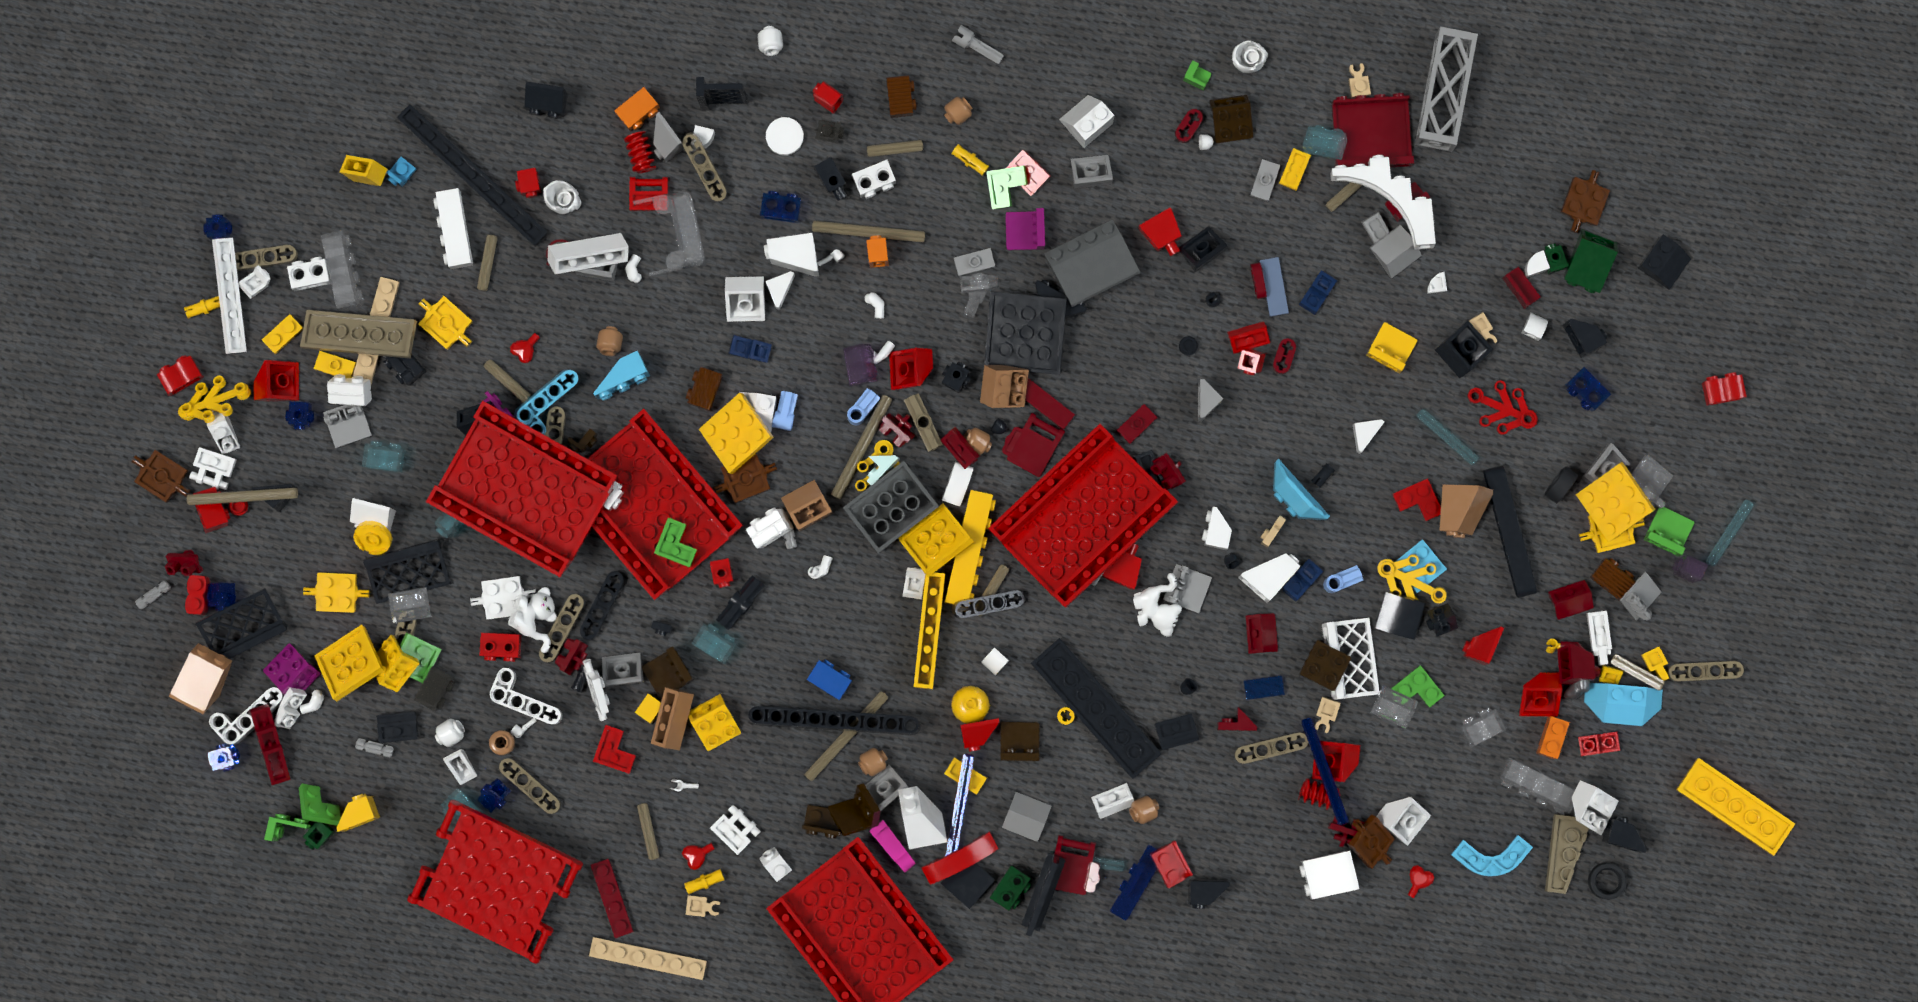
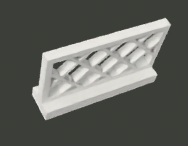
[1322,618,1380,700]

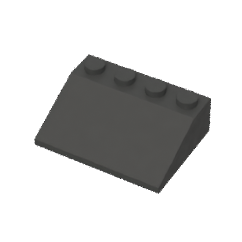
[1044,220,1140,307]
[843,461,939,554]

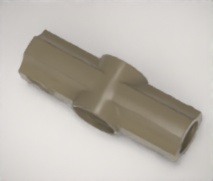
[904,393,943,452]

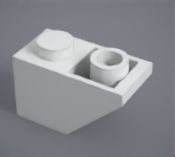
[207,411,240,455]
[1202,507,1232,550]

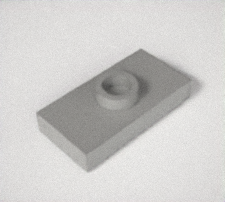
[1250,159,1280,202]
[1361,212,1390,244]
[954,248,995,277]

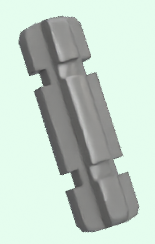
[783,511,797,549]
[135,581,171,609]
[355,738,394,758]

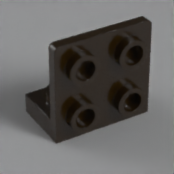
[1209,95,1253,143]
[1299,640,1351,691]
[642,646,694,699]
[1000,722,1039,761]
[827,783,881,836]
[802,805,842,839]

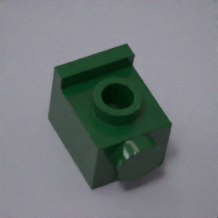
[1544,243,1569,275]
[303,822,335,850]

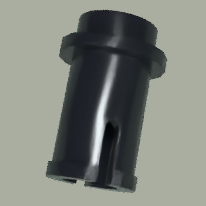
[1311,463,1335,488]
[571,667,587,693]

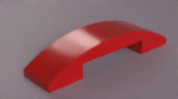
[921,831,999,885]

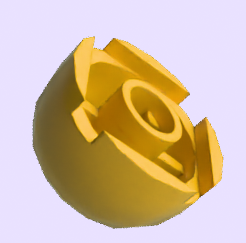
[951,686,990,724]

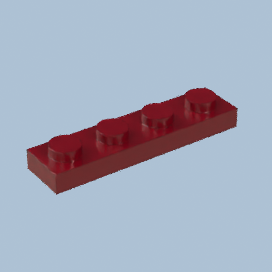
[590,859,634,938]

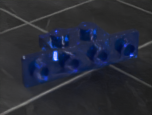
[1110,845,1157,921]

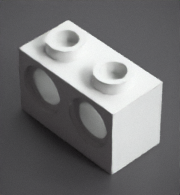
[852,160,896,199]
[287,257,332,291]

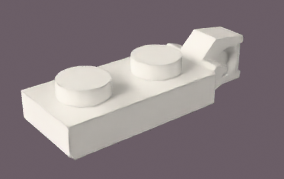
[1587,611,1612,666]

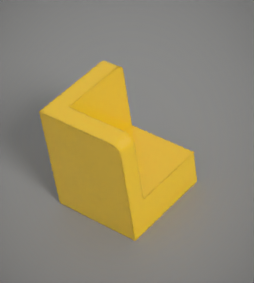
[635,694,661,724]

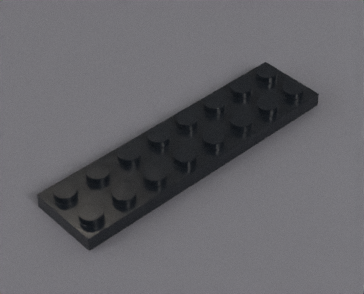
[1030,638,1162,779]

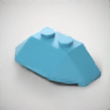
[1273,459,1330,520]
[1584,683,1663,726]

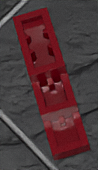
[249,704,291,785]

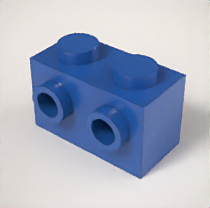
[807,660,852,701]

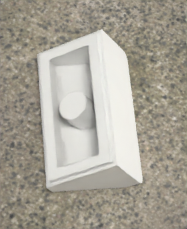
[1091,783,1134,819]

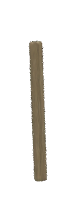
[812,221,925,242]
[831,395,892,499]
[187,488,298,505]
[805,691,888,781]

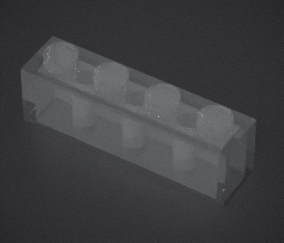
[321,230,364,311]
[1498,758,1575,815]

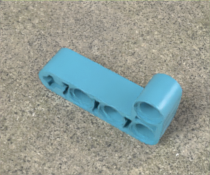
[514,369,578,435]

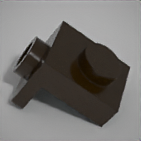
[567,429,598,453]

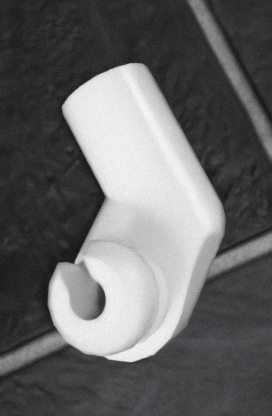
[625,254,642,283]
[865,292,884,319]
[868,341,895,364]
[808,555,833,579]
[300,690,324,714]

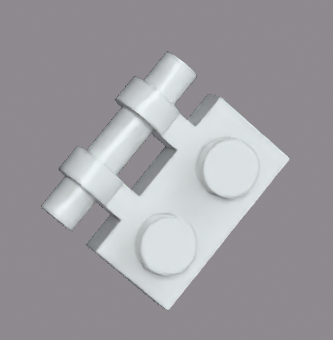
[189,447,237,490]
[710,805,761,855]

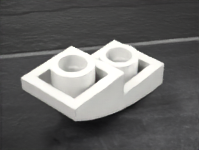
[942,461,973,506]
[274,687,307,729]

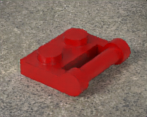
[629,177,668,211]

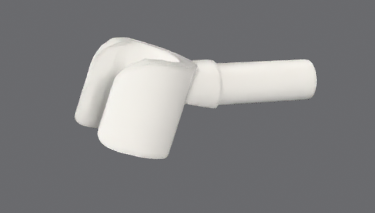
[817,250,845,266]
[511,718,537,738]
[670,779,699,791]

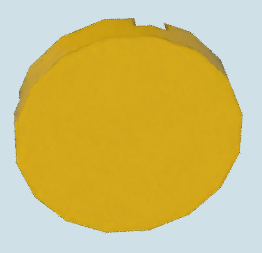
[353,521,392,555]

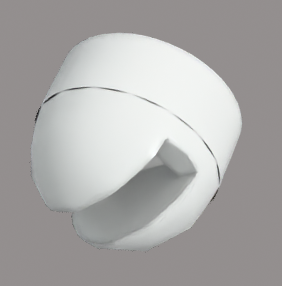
[1199,135,1214,150]

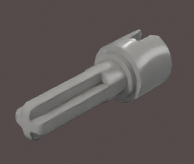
[952,25,1004,64]

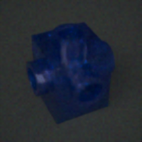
[203,214,232,240]
[285,401,314,430]
[207,583,236,611]
[207,743,240,772]
[478,778,511,813]

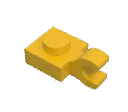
[1641,647,1669,681]

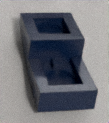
[1299,270,1337,315]
[728,335,772,363]
[1282,559,1323,602]

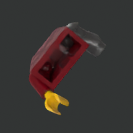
[1546,639,1601,700]

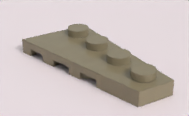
[1545,814,1589,894]

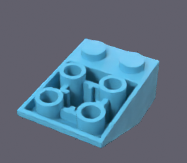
[593,351,650,401]

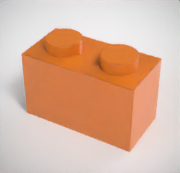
[615,87,660,131]
[867,235,889,268]
[1536,716,1570,760]

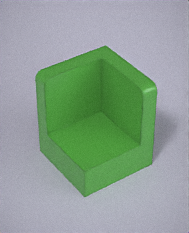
[1183,60,1211,91]

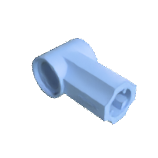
[847,388,880,426]
[772,391,798,431]
[1323,565,1363,593]

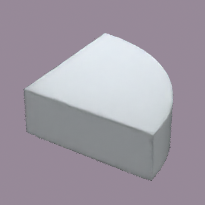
[1427,272,1447,294]

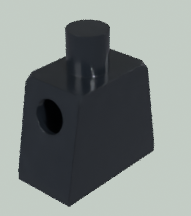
[813,157,847,201]

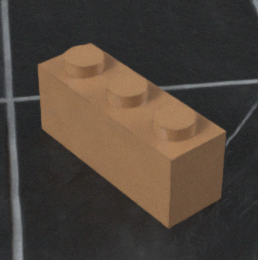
[651,687,694,750]

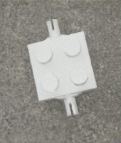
[470,576,536,619]
[583,659,610,721]

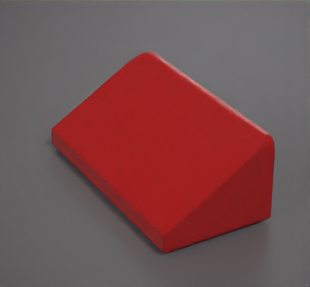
[1227,322,1270,354]

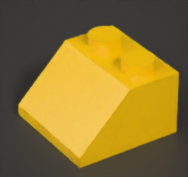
[337,794,380,832]

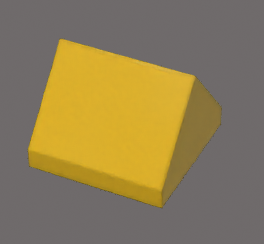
[1599,665,1623,685]

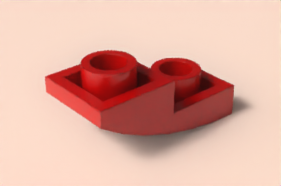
[1578,732,1621,756]

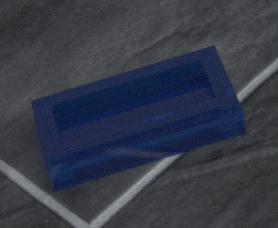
[1243,676,1285,700]

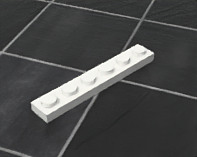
[212,238,247,354]

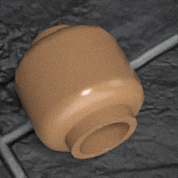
[944,97,973,125]
[596,326,623,356]
[963,427,992,456]
[489,730,515,755]
[858,748,888,776]
[1129,796,1159,824]

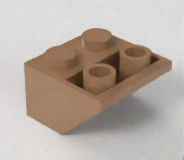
[980,365,1029,408]
[781,480,833,532]

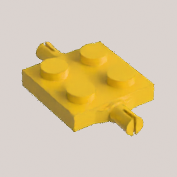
[419,296,473,350]
[1579,515,1644,553]
[303,572,370,613]

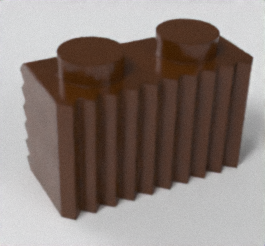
[886,75,917,118]
[686,367,723,412]
[1590,558,1636,601]

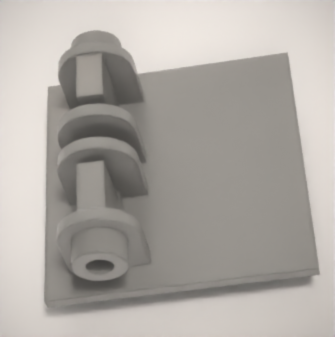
[323,405,372,448]
[1163,564,1212,613]
[1620,572,1661,621]

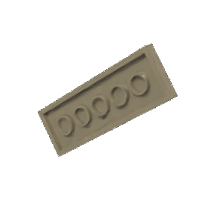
[300,310,417,358]

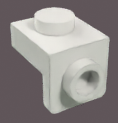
[238,265,271,299]
[604,481,624,511]
[903,567,926,600]
[759,847,792,882]

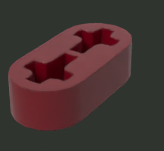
[1175,109,1203,143]
[1250,262,1267,299]
[1273,338,1296,374]

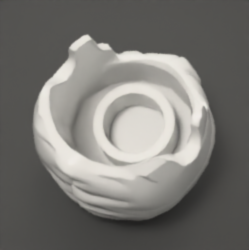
[1232,41,1268,73]
[543,180,581,214]

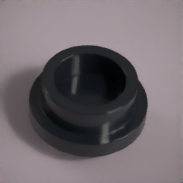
[1179,336,1198,356]

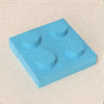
[1395,539,1447,594]

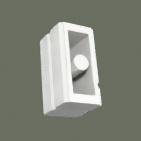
[327,374,372,406]
[746,508,794,549]

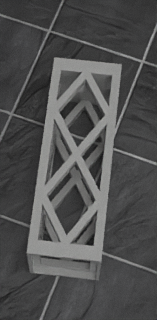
[1415,26,1478,152]

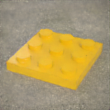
[699,393,774,474]
[1576,462,1656,542]
[898,503,974,577]
[314,625,384,702]

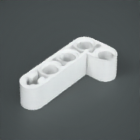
[490,668,563,725]
[209,687,285,745]

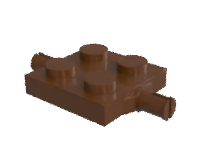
[1560,170,1610,233]
[131,450,190,503]
[714,454,777,503]
[1348,814,1395,869]

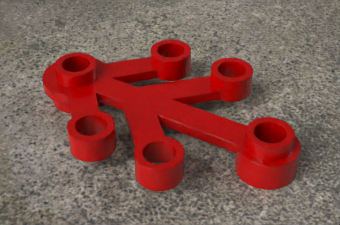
[1467,380,1538,435]

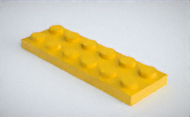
[1676,758,1795,856]

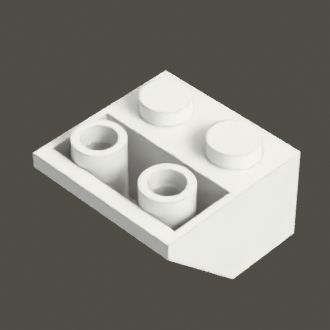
[1571,780,1619,835]

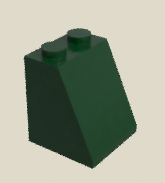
[1564,229,1618,293]

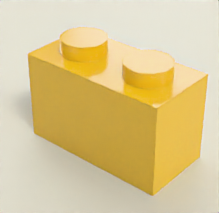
[340,155,388,186]

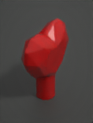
[510,333,540,363]
[682,843,715,870]
[1407,865,1434,898]

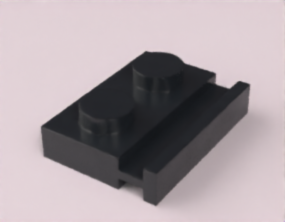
[376,711,418,743]
[1155,713,1199,750]

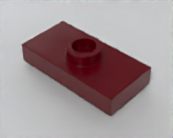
[1116,404,1157,444]

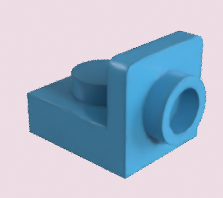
[386,157,417,187]

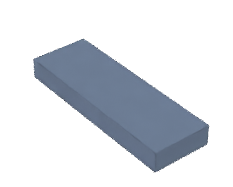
[1259,257,1289,317]

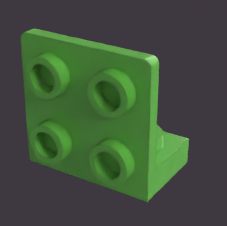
[1643,506,1694,556]
[264,814,313,841]

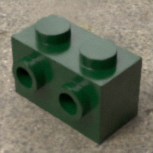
[990,866,1031,911]

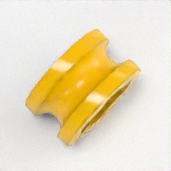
[1057,707,1075,725]

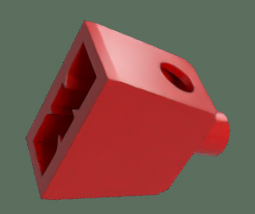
[1138,208,1181,257]
[1101,544,1142,590]

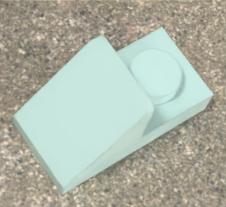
[867,455,900,485]

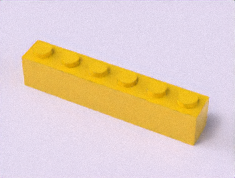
[945,490,996,608]
[914,573,945,690]

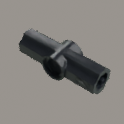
[716,575,765,630]

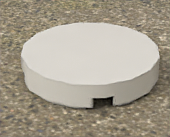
[766,117,804,156]

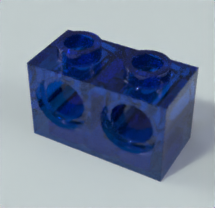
[760,191,802,224]
[1565,367,1611,412]

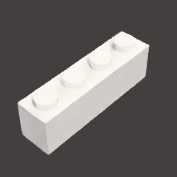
[434,188,473,269]
[548,233,628,274]

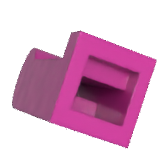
[870,820,916,873]

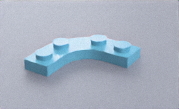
[1451,835,1533,876]

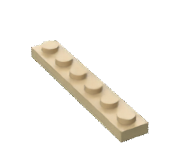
[353,277,400,384]
[589,937,707,980]

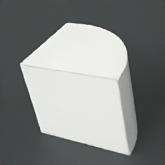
[691,125,715,151]
[1524,250,1550,278]
[1521,312,1548,341]
[981,648,1009,676]

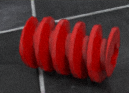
[624,131,657,173]
[1298,778,1340,812]

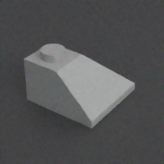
[653,112,684,162]

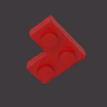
[1392,479,1441,522]
[593,725,636,774]

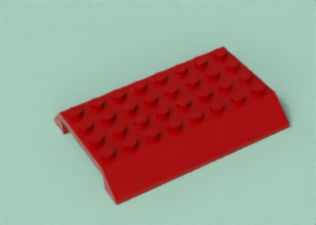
[426,401,617,577]
[587,409,743,600]
[988,424,1178,608]
[766,837,953,1002]

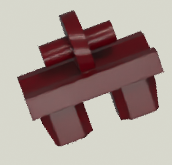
[879,413,915,448]
[1151,452,1186,490]
[165,550,203,576]
[555,638,588,676]
[1328,814,1364,848]

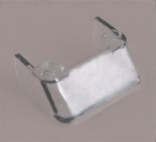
[633,191,705,276]

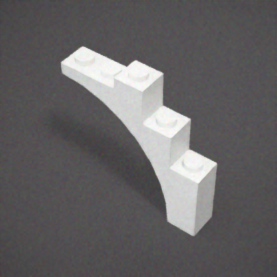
[1330,155,1436,250]

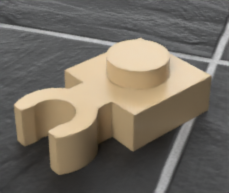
[1349,63,1371,98]
[1468,312,1497,343]
[1260,516,1286,547]
[1315,696,1341,733]
[686,895,721,917]

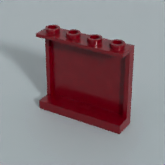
[1332,93,1414,168]

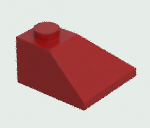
[889,348,933,390]
[254,360,299,401]
[1462,627,1504,665]
[1519,672,1562,717]
[961,718,999,752]
[1312,741,1360,782]

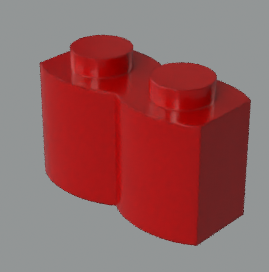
[812,81,844,114]
[157,355,204,396]
[1702,372,1747,406]
[185,575,211,616]

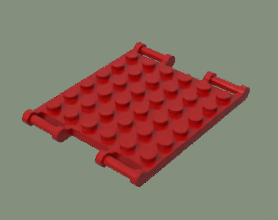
[407,800,583,964]

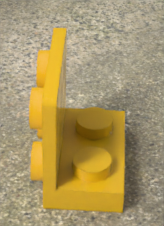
[1366,322,1417,374]
[375,635,420,692]
[688,694,741,751]

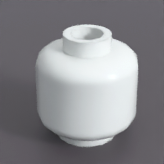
[758,26,783,56]
[435,719,465,747]

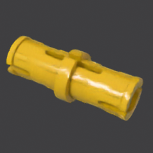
[951,144,989,176]
[184,296,220,319]
[684,869,725,895]

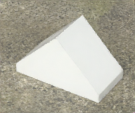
[766,271,795,310]
[1353,419,1384,454]
[443,749,477,785]

